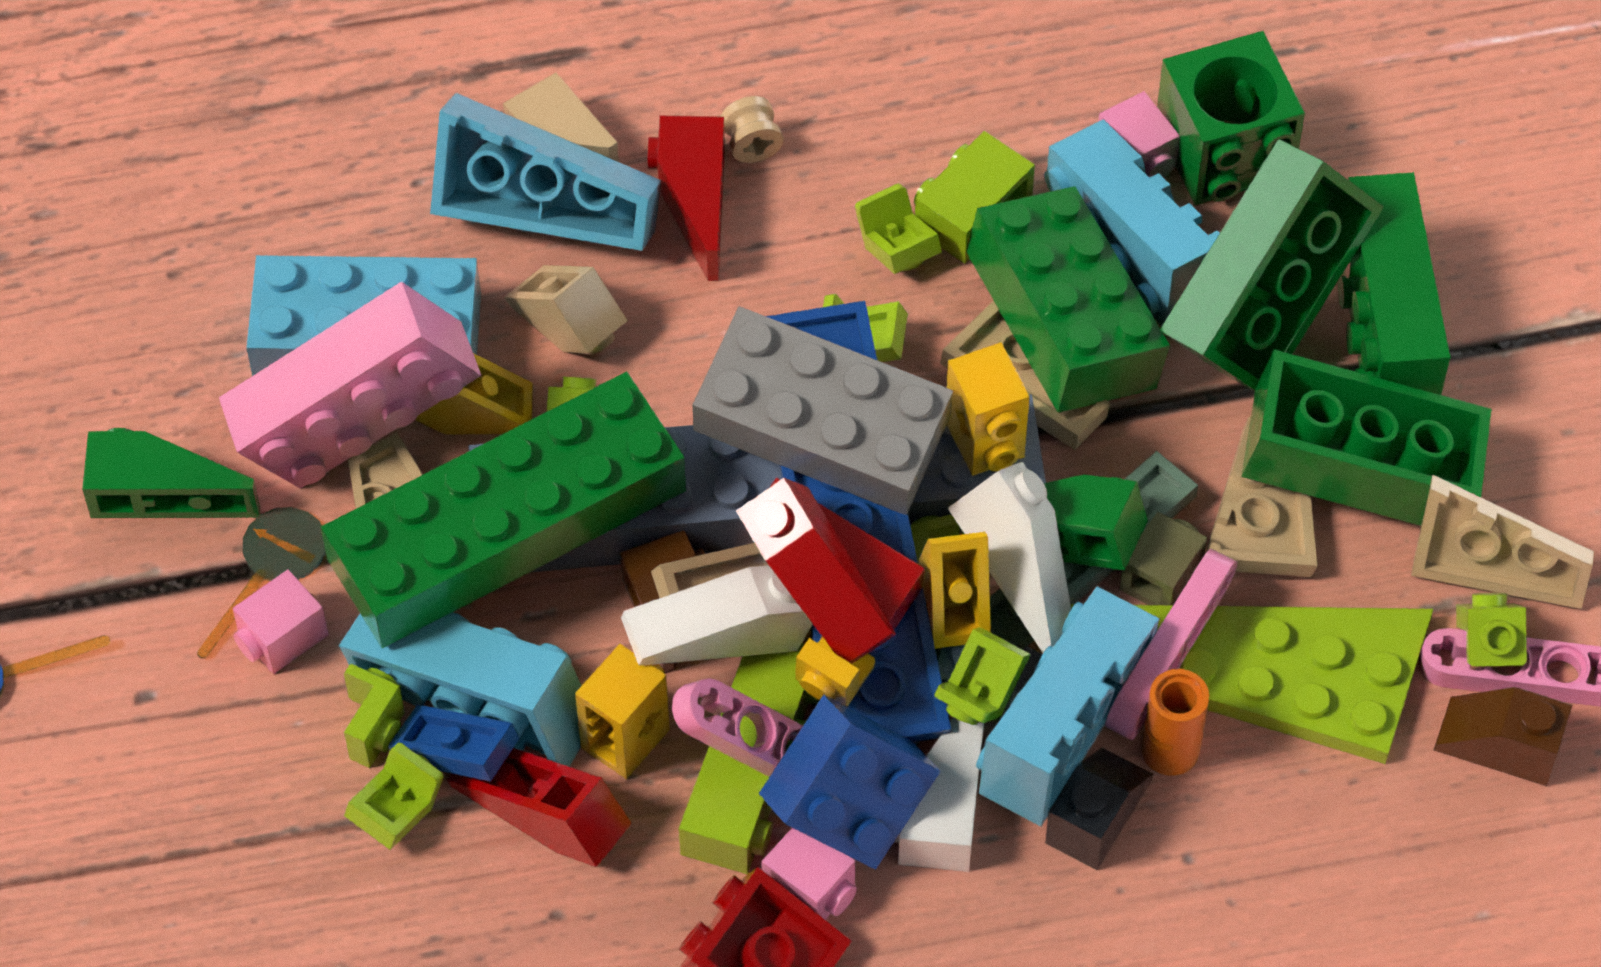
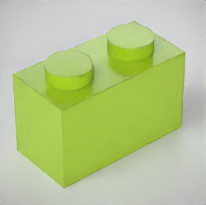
[914,131,1035,264]

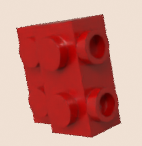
[678,867,852,967]

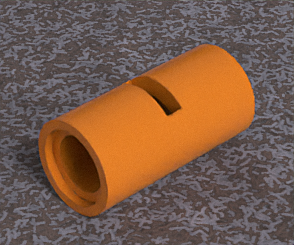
[1141,669,1209,776]

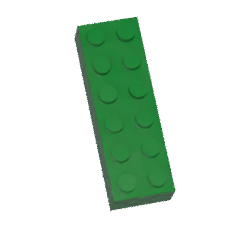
[320,371,686,648]

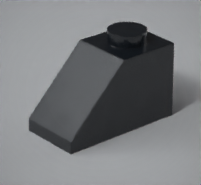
[1045,748,1153,870]

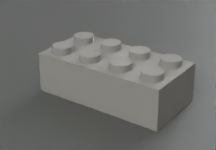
[692,306,953,515]

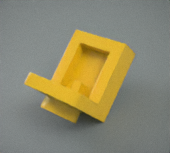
[795,637,875,707]

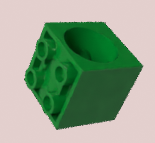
[1157,31,1305,206]

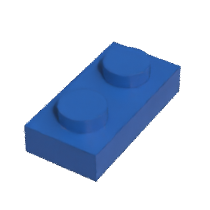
[388,704,520,781]

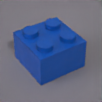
[759,695,941,870]

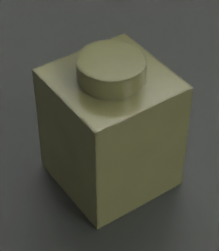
[1119,511,1207,605]

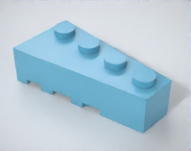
[430,93,661,251]
[1044,119,1220,327]
[976,586,1159,827]
[339,612,582,766]

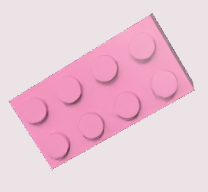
[219,281,481,489]

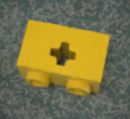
[947,342,1030,476]
[575,643,670,779]

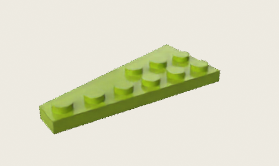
[1070,604,1433,764]

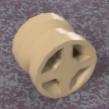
[721,96,784,163]

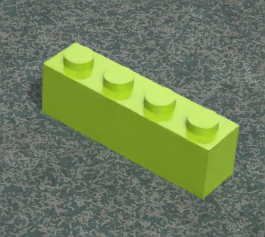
[679,643,820,874]

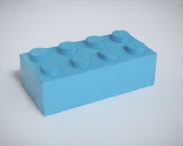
[246,255,481,376]

